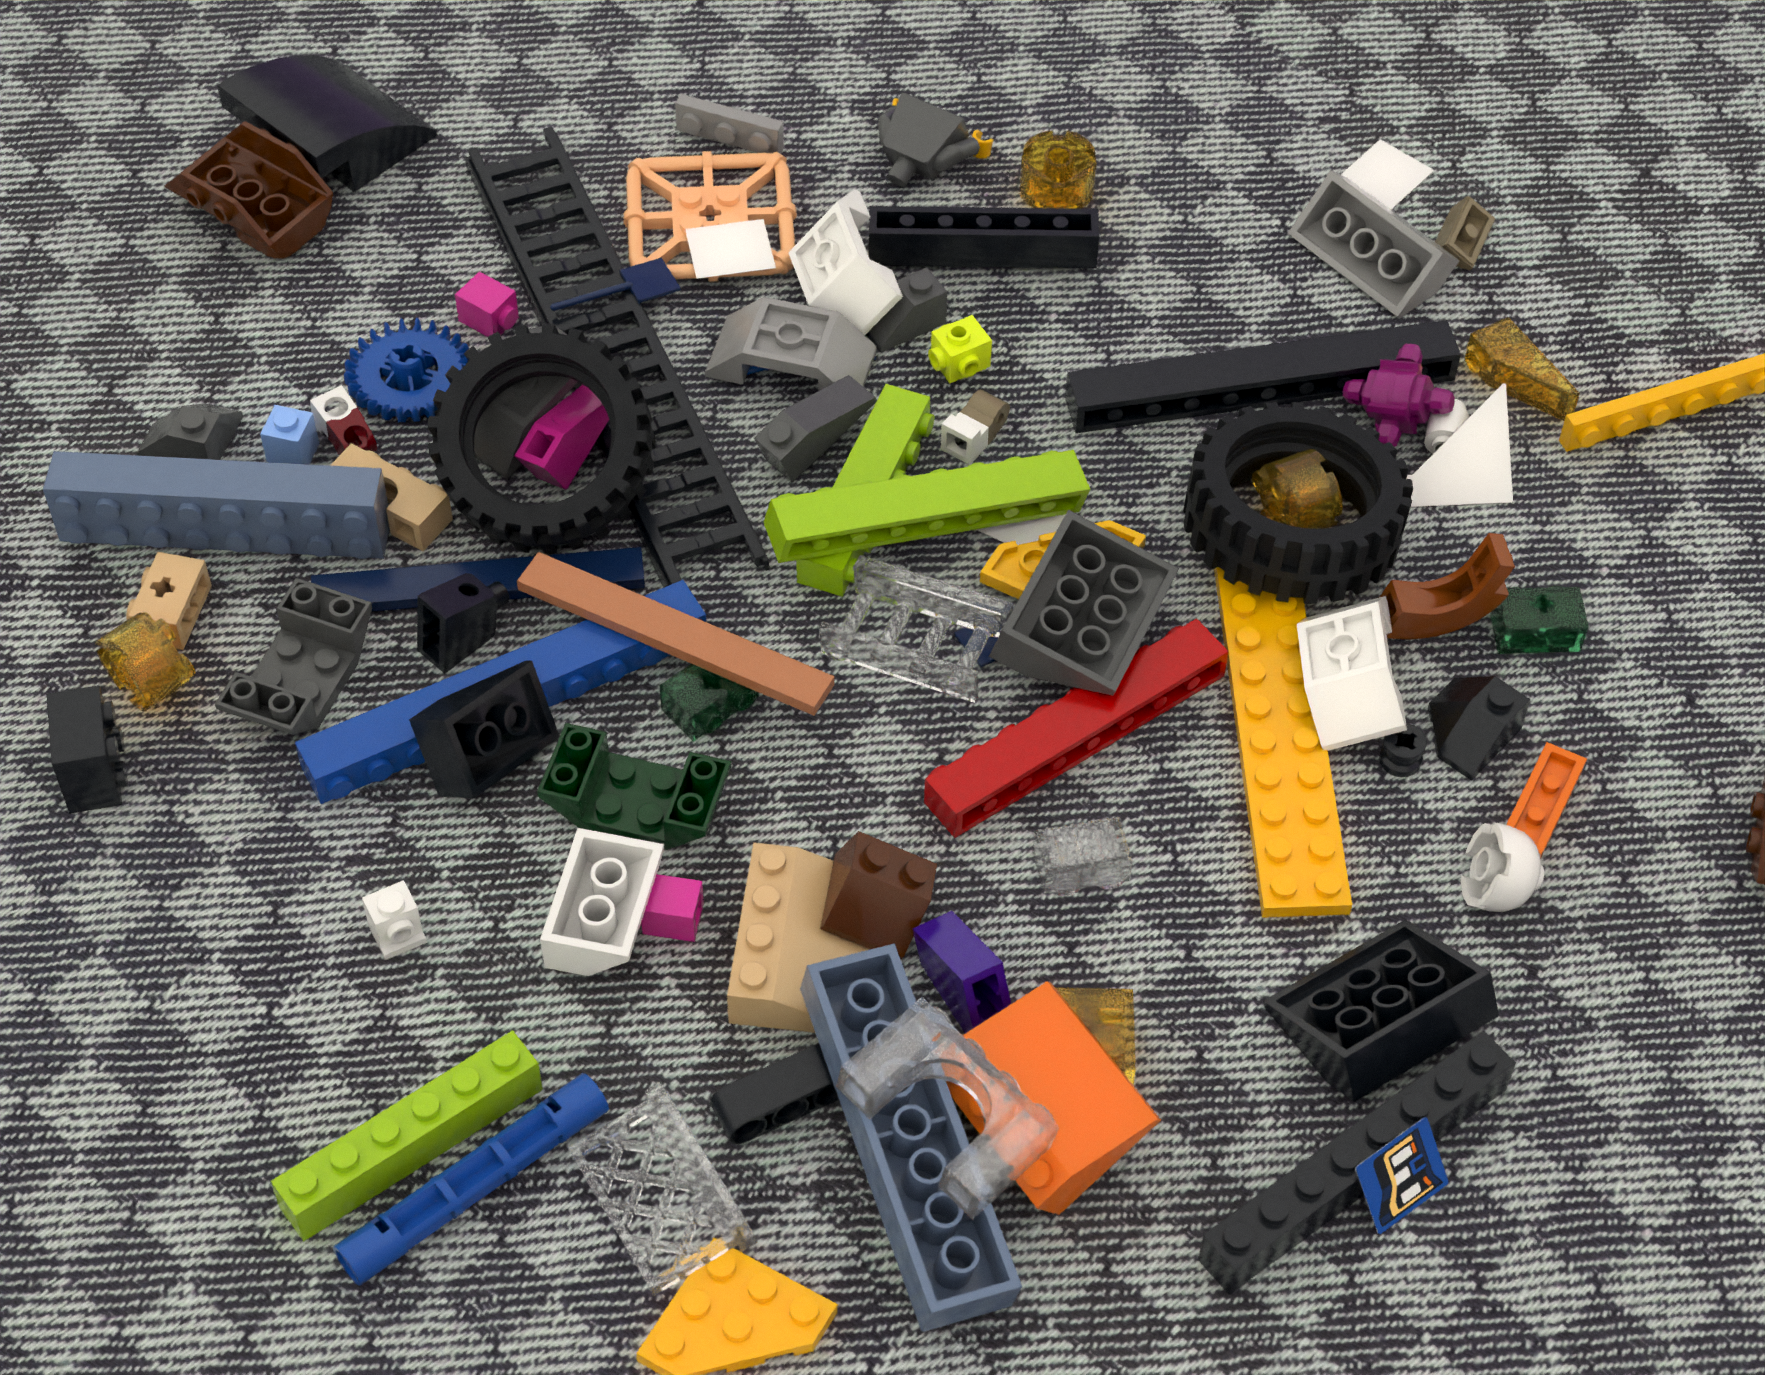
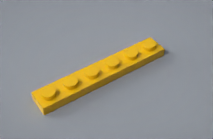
[1559,353,1765,452]

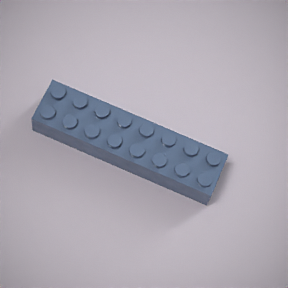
[43,451,390,559]
[800,943,1022,1332]

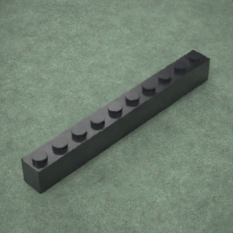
[1065,320,1461,433]

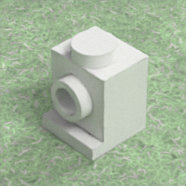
[362,880,427,960]

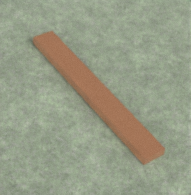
[517,552,835,716]

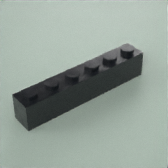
[869,206,1099,268]

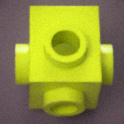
[928,315,992,383]

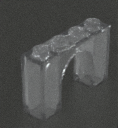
[836,997,1060,1220]

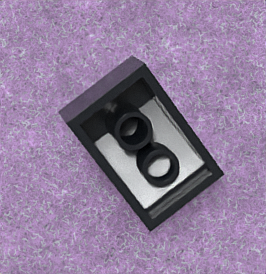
[409,660,560,798]

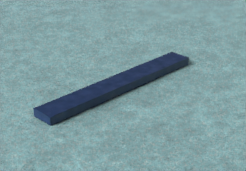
[311,547,645,612]

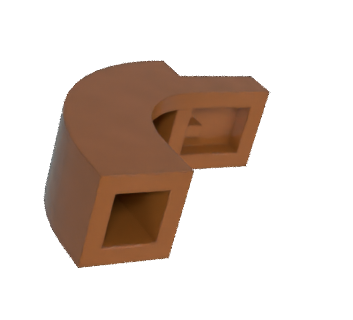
[1379,533,1515,640]

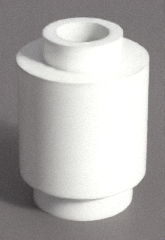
[1424,399,1469,454]

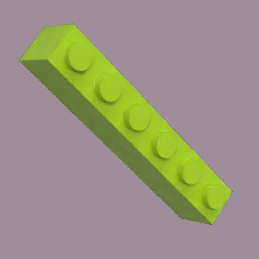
[796,384,935,597]
[271,1030,543,1242]

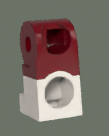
[310,385,378,456]

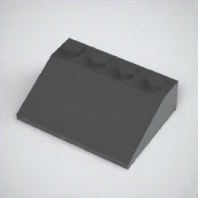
[989,510,1179,696]

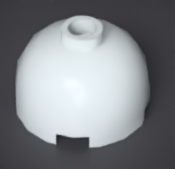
[1461,822,1544,912]

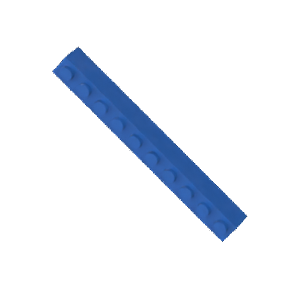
[295,580,706,804]

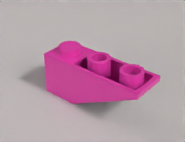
[514,385,609,490]

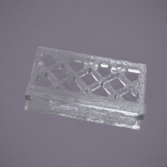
[567,1081,758,1296]

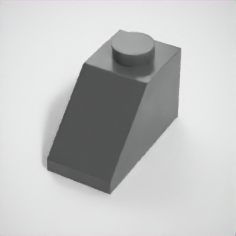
[866,267,947,353]

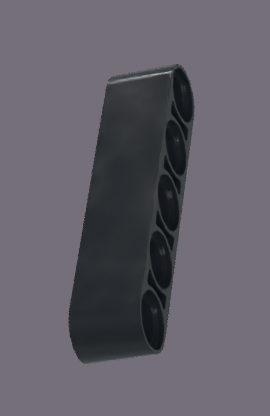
[709,1043,839,1144]

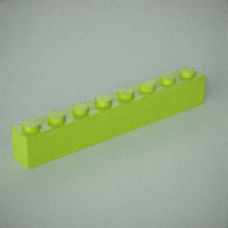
[763,450,1090,563]

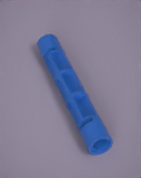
[333,1073,609,1286]

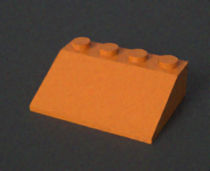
[938,981,1161,1215]

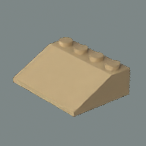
[727,842,870,1033]

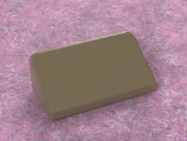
[1435,196,1495,270]

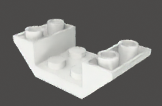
[788,189,903,335]
[1297,596,1407,751]

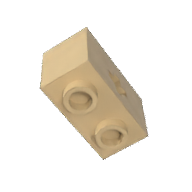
[126,552,212,650]

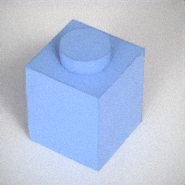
[260,405,319,464]

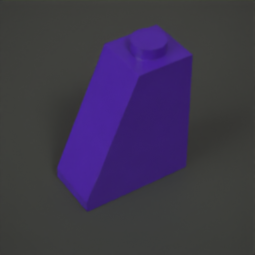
[913,911,1011,1033]

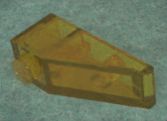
[1464,317,1580,421]

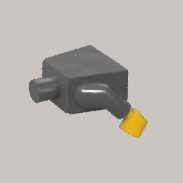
[878,92,993,188]

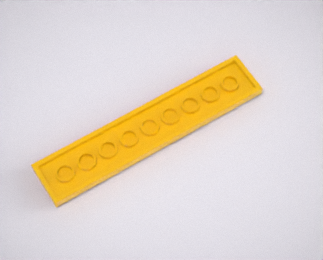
[1214,567,1352,918]

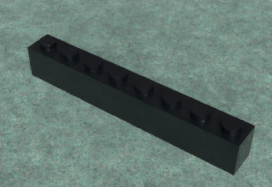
[1198,1030,1516,1295]

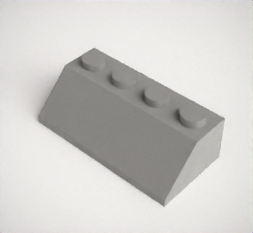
[1288,170,1460,318]

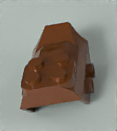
[164,121,333,259]

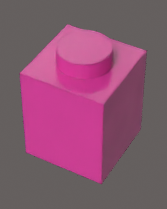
[455,271,519,337]
[641,874,704,942]

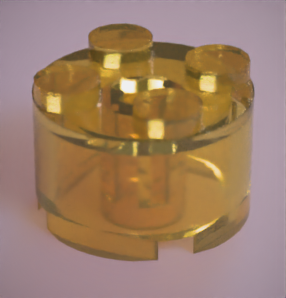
[1019,130,1097,209]
[1252,449,1343,529]
[95,612,196,712]

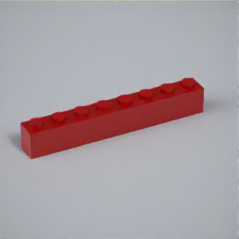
[924,618,1229,838]

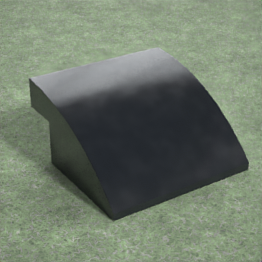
[217,55,438,193]

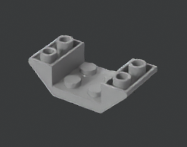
[705,297,877,391]

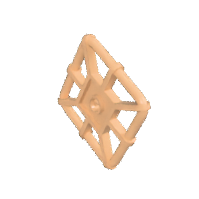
[623,151,797,282]

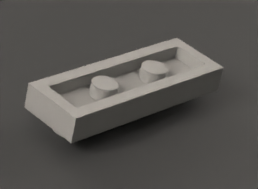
[675,94,784,154]

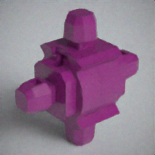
[1343,343,1455,447]

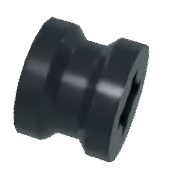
[1379,723,1427,777]

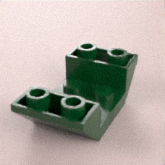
[537,722,732,850]

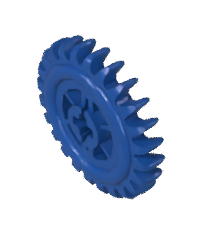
[344,318,469,423]

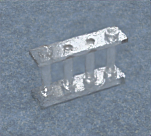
[819,555,1014,703]

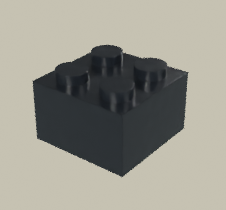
[46,685,128,814]

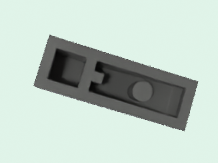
[754,375,877,483]

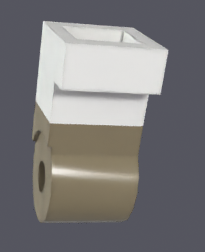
[941,389,1010,465]

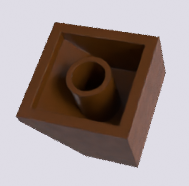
[820,831,937,959]

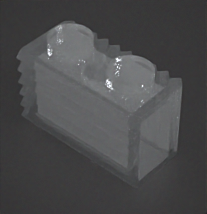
[1032,816,1133,896]

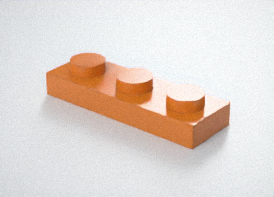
[1506,742,1587,859]

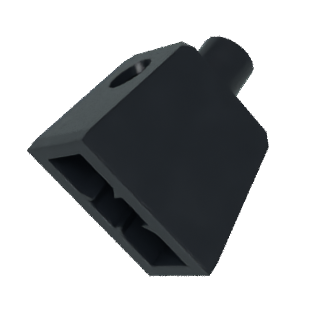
[417,573,510,674]

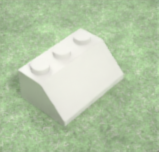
[540,828,664,976]

